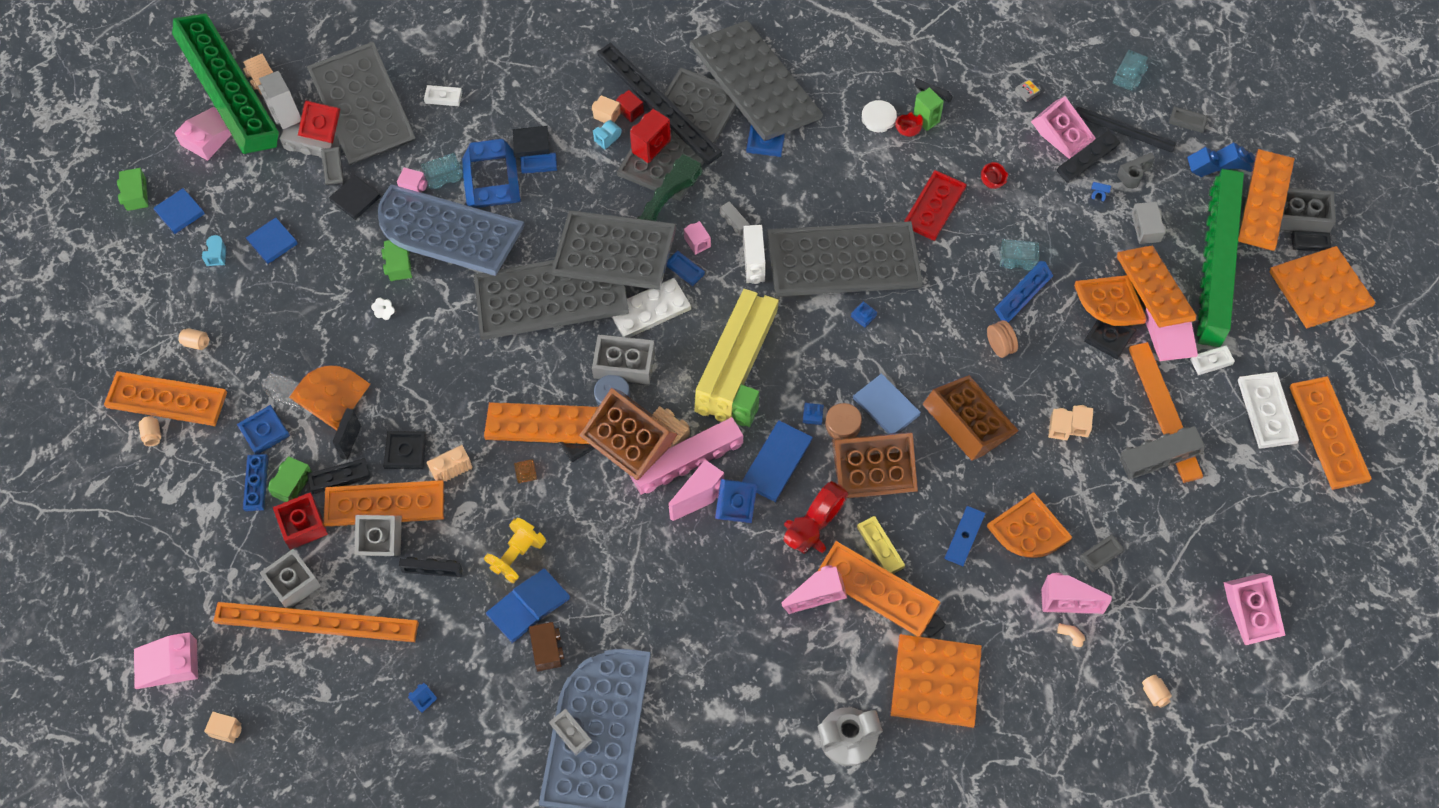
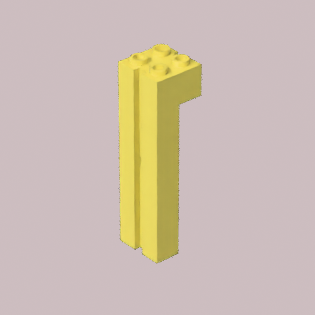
[694,289,779,422]

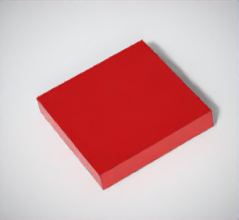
[298,101,341,144]

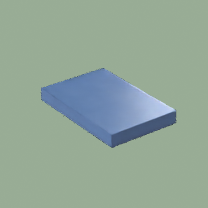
[853,373,921,434]

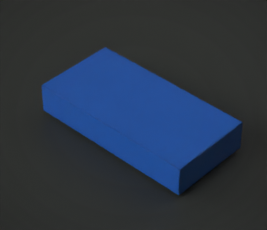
[520,153,557,174]
[667,251,705,286]

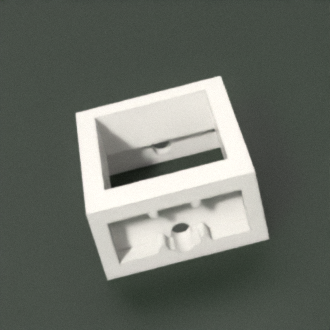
[743,225,765,284]

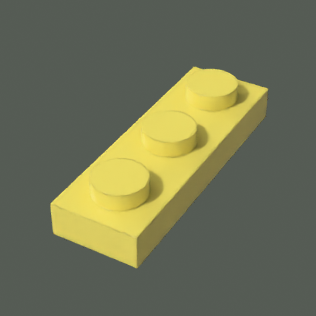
[857,516,905,574]

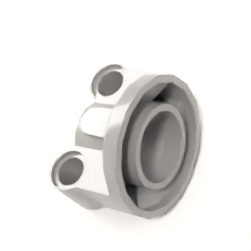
[817,707,883,766]

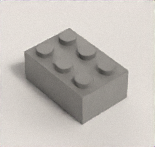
[258,71,301,129]
[592,335,655,384]

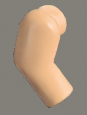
[1057,623,1085,647]

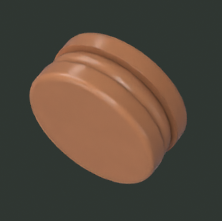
[987,320,1018,358]
[825,403,862,439]

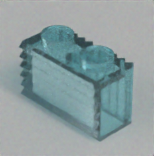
[1113,50,1149,91]
[421,153,463,189]
[999,239,1039,270]

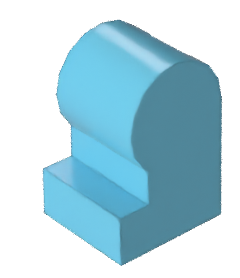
[593,120,622,150]
[202,235,226,266]

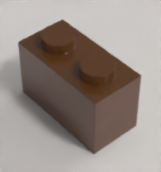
[529,622,564,672]

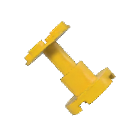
[483,518,546,583]

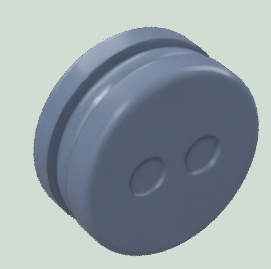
[594,375,630,406]

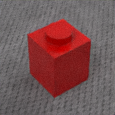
[616,90,644,122]

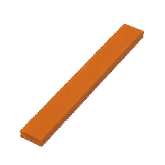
[1129,342,1203,483]

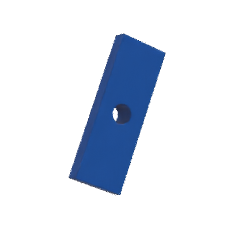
[243,454,269,511]
[945,506,985,566]

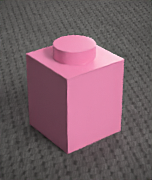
[397,167,427,193]
[684,221,711,255]

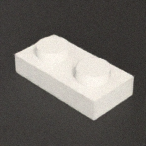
[424,85,462,106]
[1190,345,1235,375]

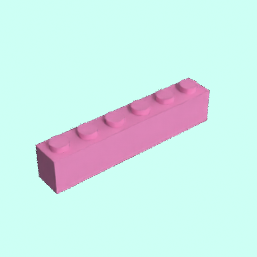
[630,417,743,495]

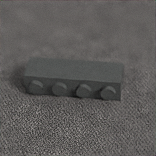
[1120,426,1205,480]

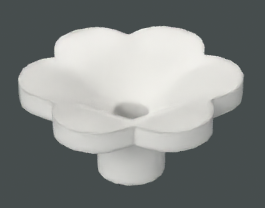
[371,297,395,320]

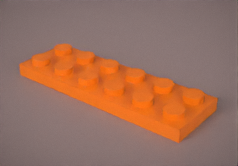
[1238,149,1295,251]
[1117,245,1196,328]
[104,371,227,426]
[1289,376,1372,490]
[484,402,598,444]
[324,480,444,527]
[817,541,941,638]

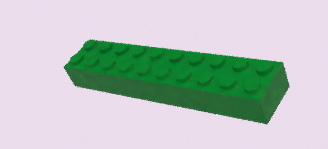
[172,13,279,154]
[1196,169,1244,347]

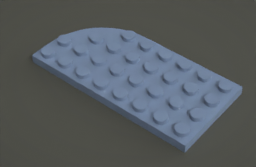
[378,184,524,276]
[539,649,651,808]

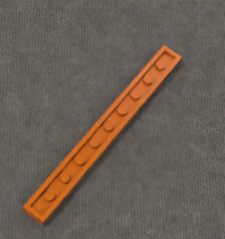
[213,602,419,642]

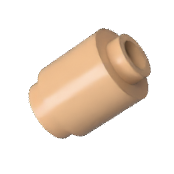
[179,328,209,350]
[139,416,161,446]
[1142,675,1172,708]

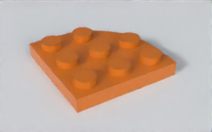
[1074,275,1147,326]
[289,366,370,430]
[987,492,1072,558]

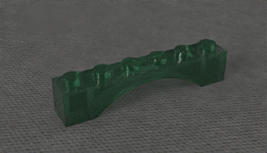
[636,154,703,221]

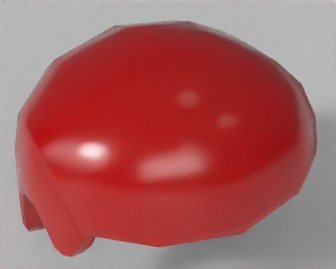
[895,112,924,137]
[981,162,1008,189]

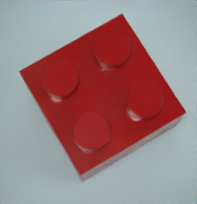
[630,109,671,163]
[273,492,328,550]

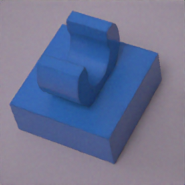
[1090,182,1111,202]
[851,301,877,328]
[803,403,824,425]
[408,683,437,713]

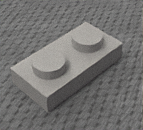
[549,709,592,755]

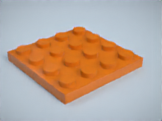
[1269,246,1375,329]
[890,634,982,728]

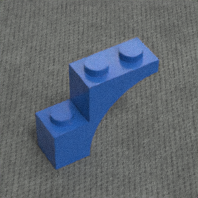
[1187,143,1255,178]

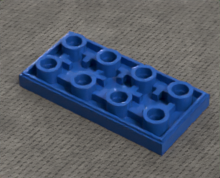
[742,420,813,502]

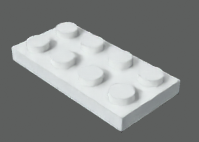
[612,278,691,338]
[1238,372,1299,449]

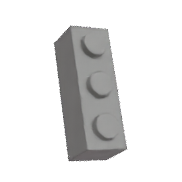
[720,201,750,236]

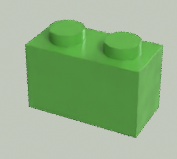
[913,88,944,131]
[117,168,149,211]
[382,240,412,281]
[732,384,759,427]
[268,456,312,502]

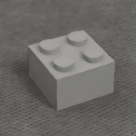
[354,515,402,556]
[260,549,321,609]

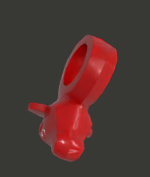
[784,481,849,554]

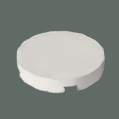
[862,100,897,132]

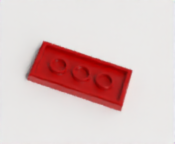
[904,170,967,241]

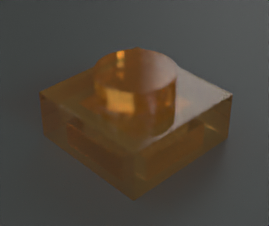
[514,459,537,483]

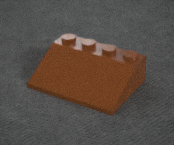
[923,375,1019,461]
[579,388,678,481]
[832,432,918,498]

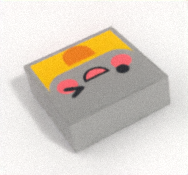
[1015,79,1040,102]

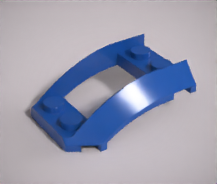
[462,139,521,208]

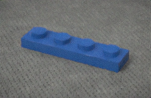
[994,261,1053,322]

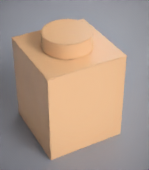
[592,95,620,123]
[1070,405,1093,437]
[1048,408,1073,440]
[204,712,242,743]

